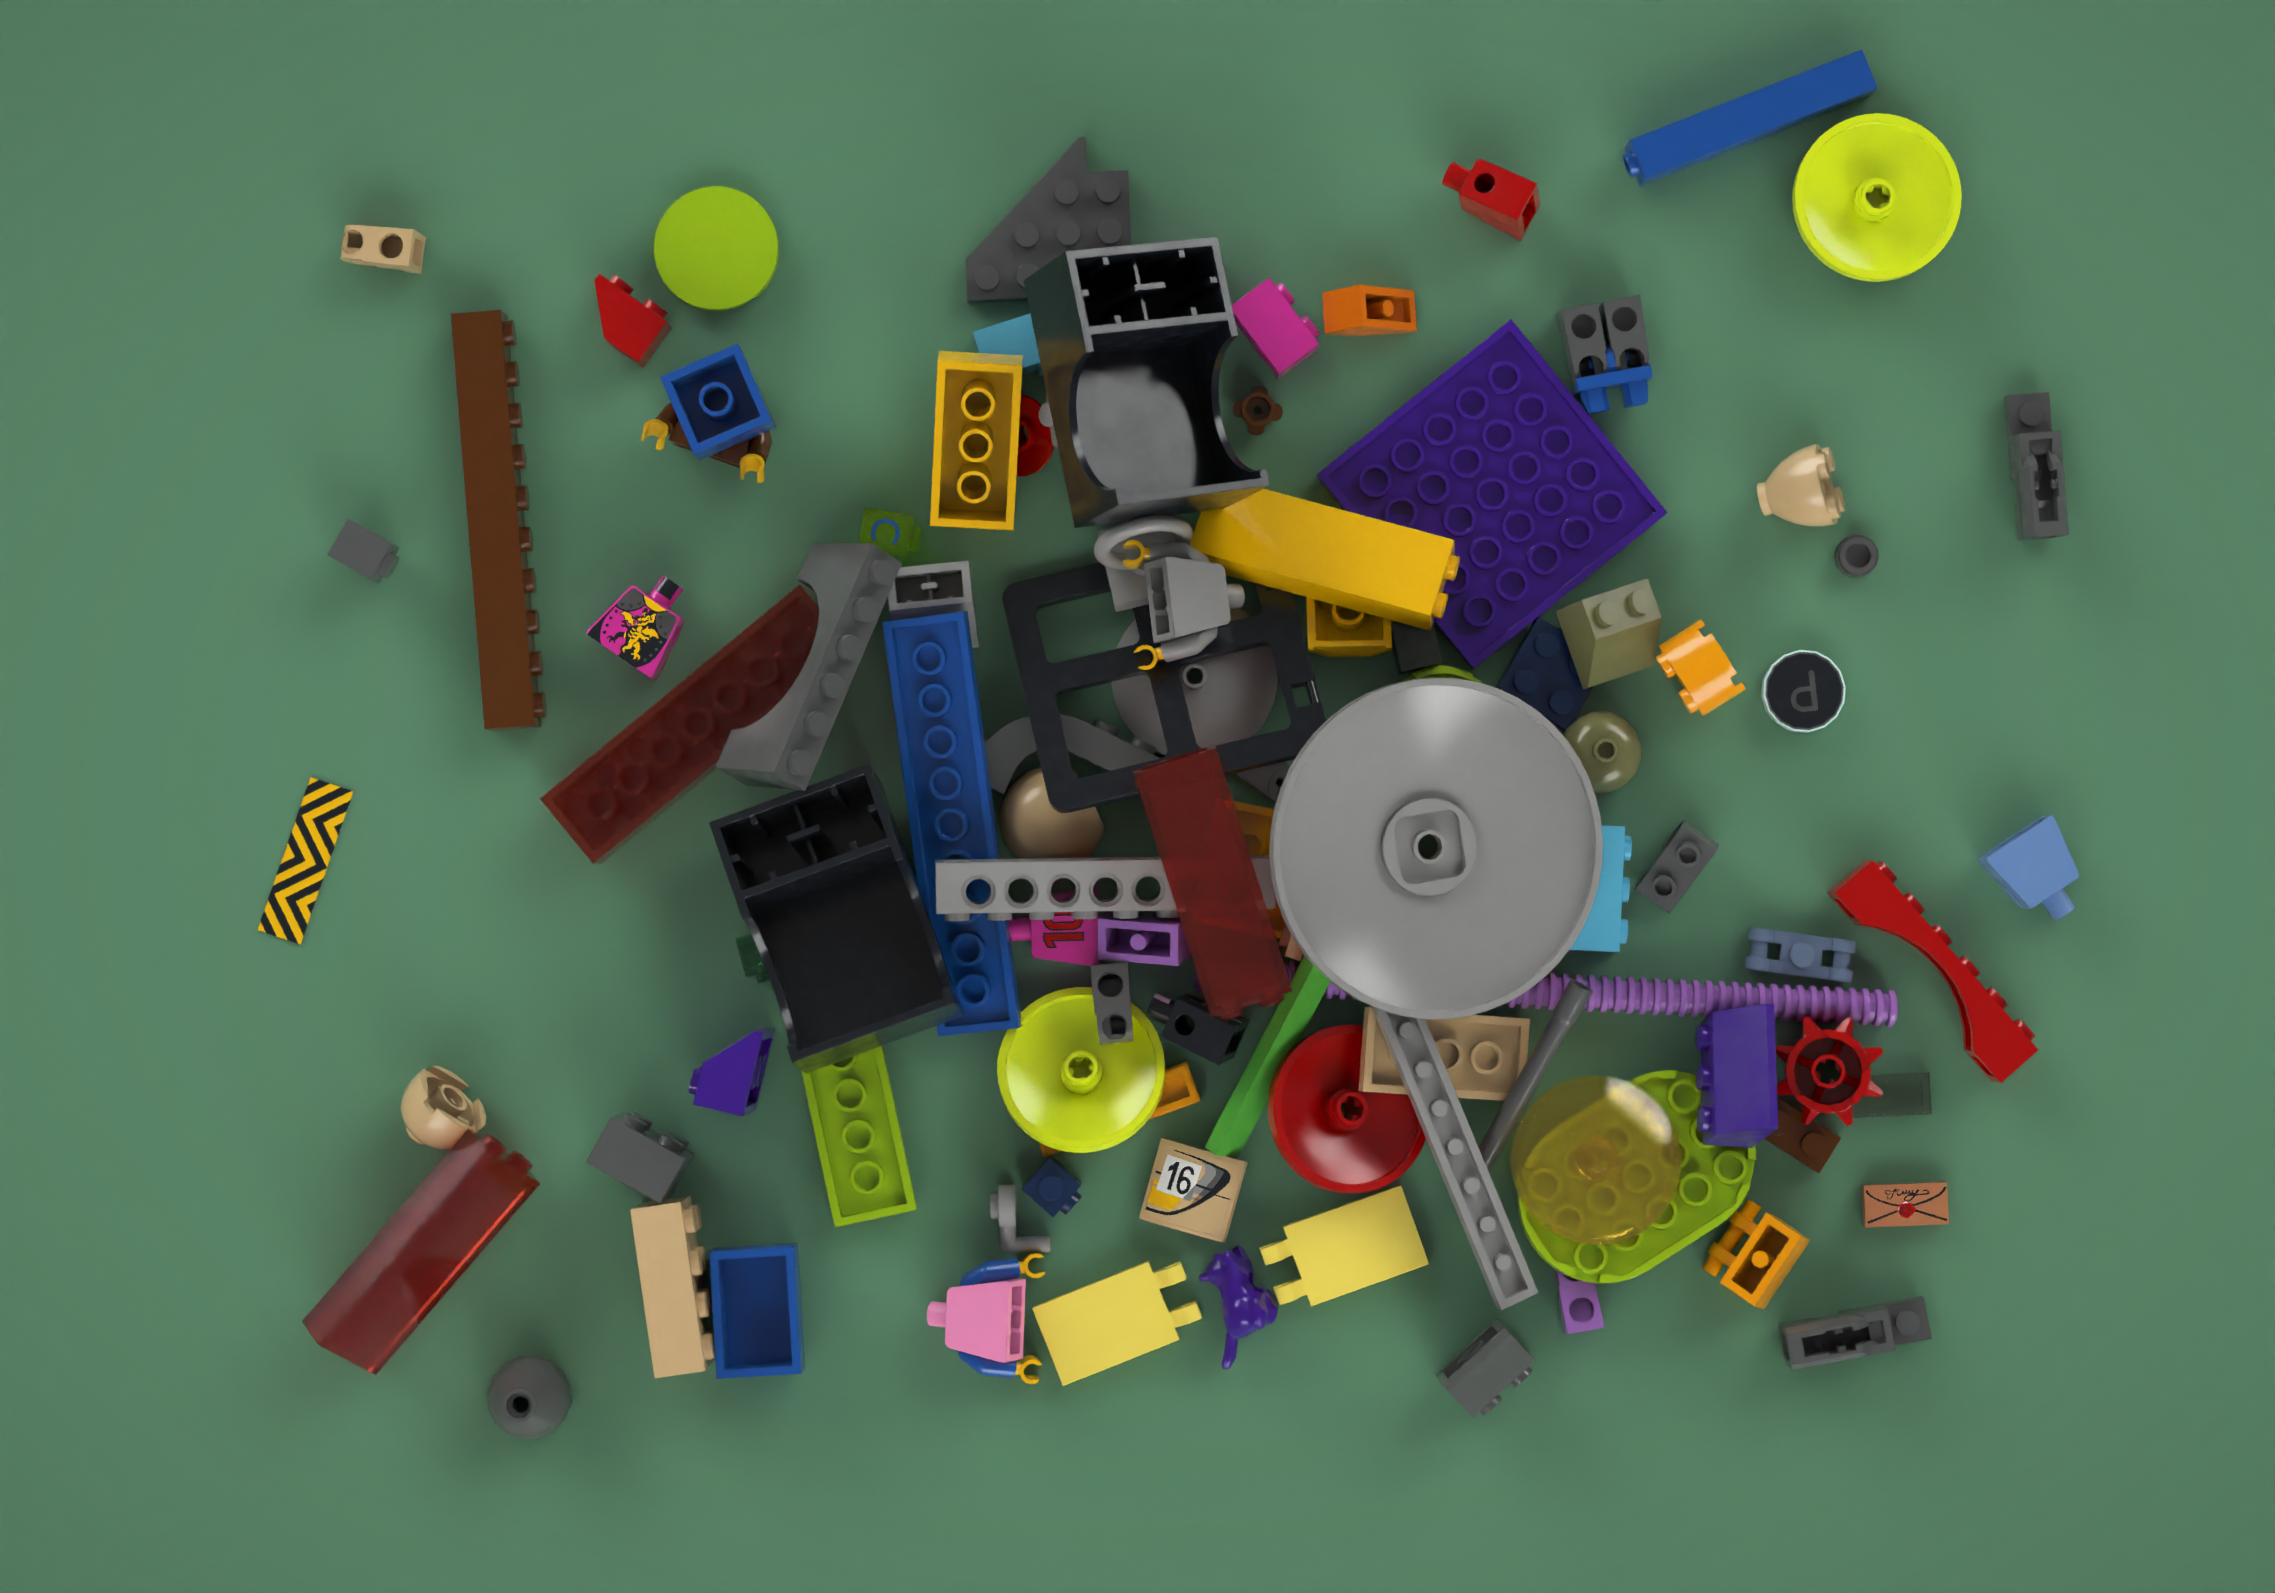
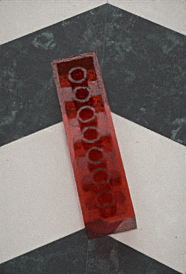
[540,585,819,864]

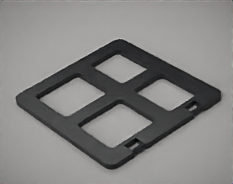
[1002,544,1326,813]

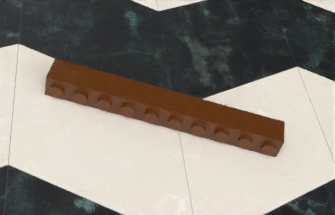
[451,309,547,731]

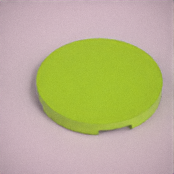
[654,186,779,312]

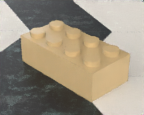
[630,1196,715,1379]

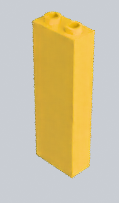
[1190,489,1460,631]

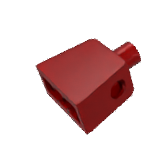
[1442,159,1540,241]

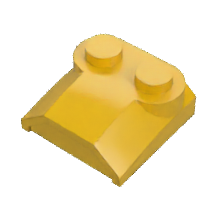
[1305,596,1392,657]

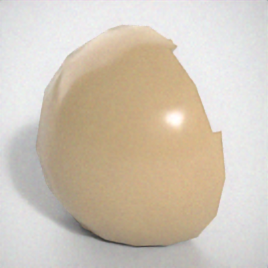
[999,767,1104,859]

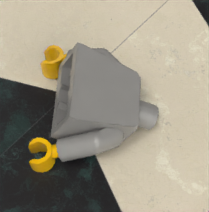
[1122,540,1245,670]

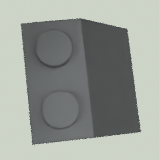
[1436,1319,1535,1417]

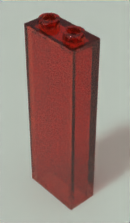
[1132,745,1292,1020]
[302,1128,540,1375]

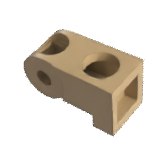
[340,225,426,274]

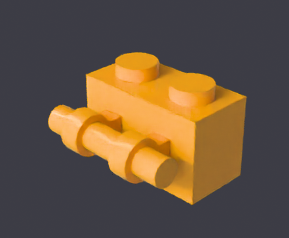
[1702,1199,1810,1309]

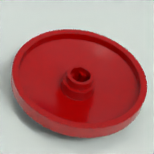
[1268,1025,1426,1194]

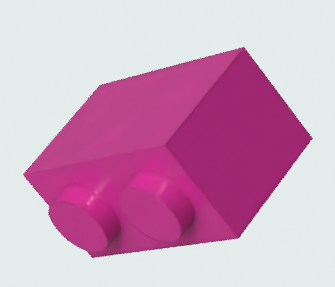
[1232,278,1320,379]

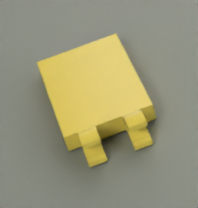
[1259,1184,1429,1306]
[1032,1260,1202,1386]

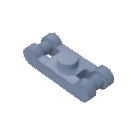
[1744,927,1857,983]

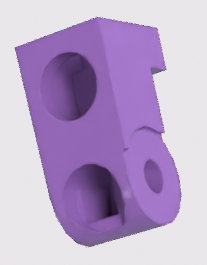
[1554,1269,1605,1334]

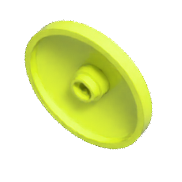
[1792,113,1962,282]
[997,987,1165,1153]

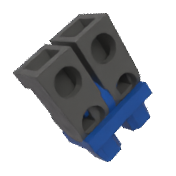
[1556,295,1653,415]

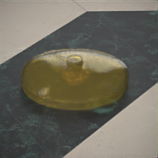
[1511,1075,1681,1245]

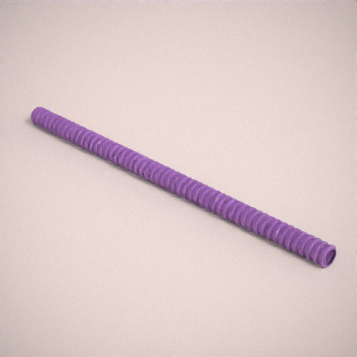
[1194,955,1898,1027]

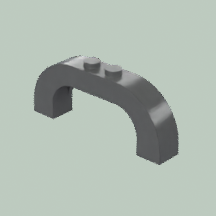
[985,714,1208,885]

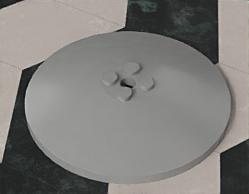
[1269,678,1603,1019]

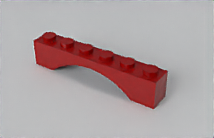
[1827,860,2038,1083]

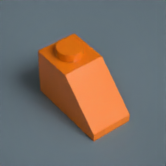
[1322,284,1417,337]

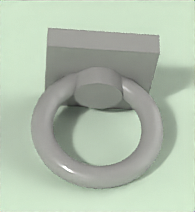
[1094,514,1193,612]

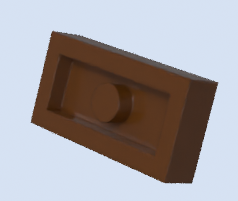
[1764,1098,1841,1173]

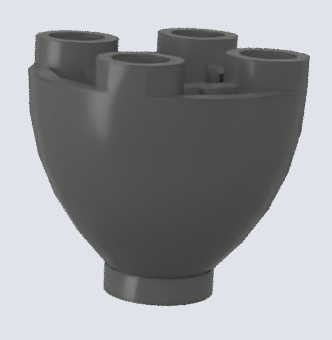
[487,1354,573,1439]

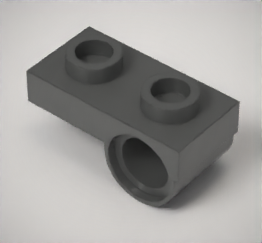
[1635,820,1719,913]

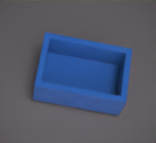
[709,1242,805,1379]

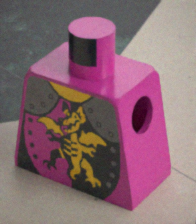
[586,575,685,681]

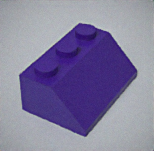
[1695,1004,1778,1148]
[689,1027,775,1116]

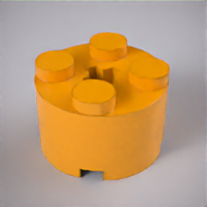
[1655,619,1746,716]

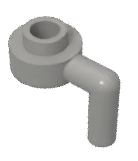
[990,1185,1051,1253]

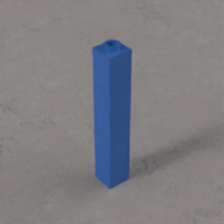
[1622,49,1877,186]

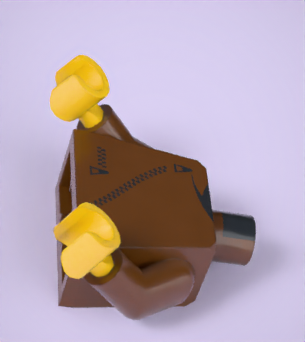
[641,402,772,483]

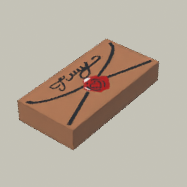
[1861,1181,1949,1228]

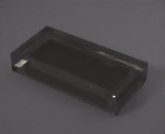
[1852,1072,1932,1118]

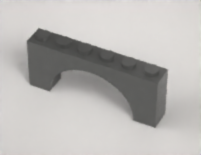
[716,543,902,791]

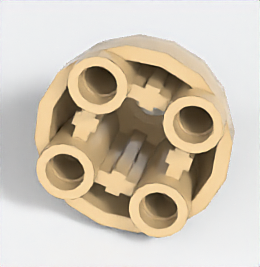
[1757,444,1845,526]

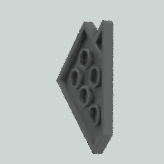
[966,137,1131,303]

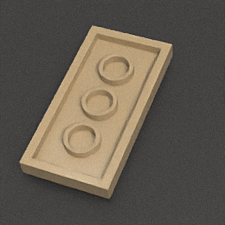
[1359,1007,1530,1101]

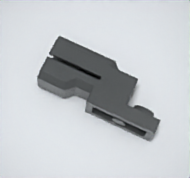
[2004,392,2069,541]
[1778,1296,1932,1370]

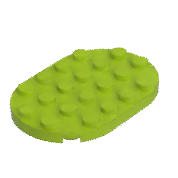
[1517,1070,1756,1284]

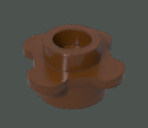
[1233,386,1283,436]

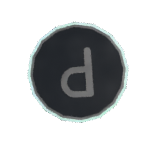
[1761,650,1846,733]

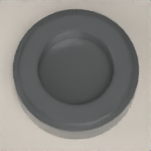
[1834,535,1879,578]

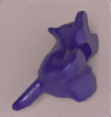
[1198,1245,1278,1370]

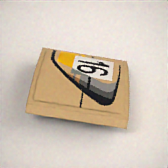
[1139,1138,1248,1243]

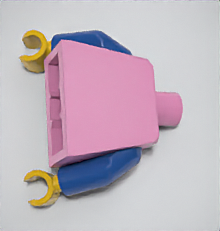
[927,1253,1046,1384]

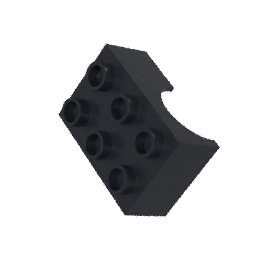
[1024,237,1270,528]
[709,764,964,1073]

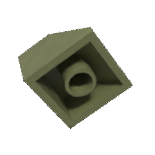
[1555,578,1662,690]

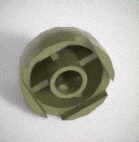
[1563,711,1642,794]

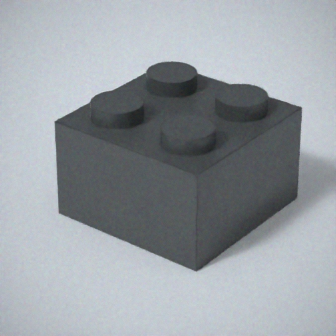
[586,1111,695,1203]

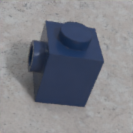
[1022,1155,1082,1217]

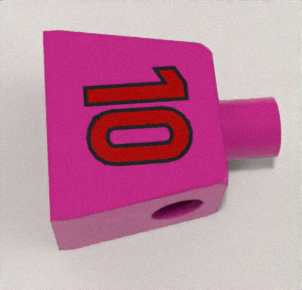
[1009,886,1100,966]

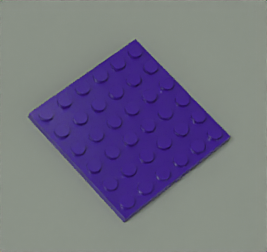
[1316,319,1668,670]

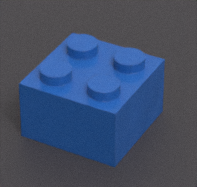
[660,343,776,461]

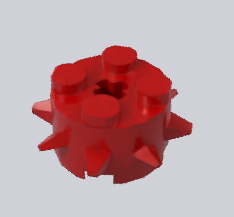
[1776,1016,1883,1126]

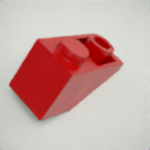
[594,274,672,368]

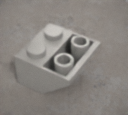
[888,560,979,648]

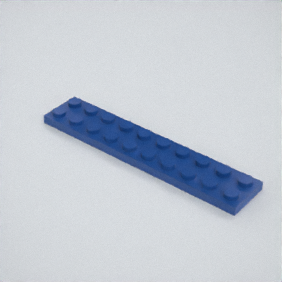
[882,611,1022,1036]

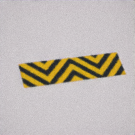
[258,777,354,945]

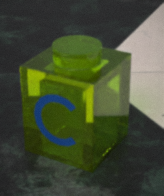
[858,507,922,561]

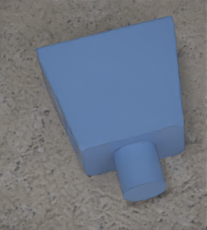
[1977,815,2079,921]

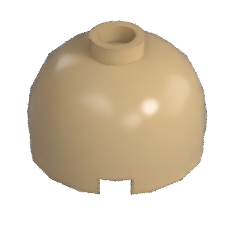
[400,1066,486,1150]

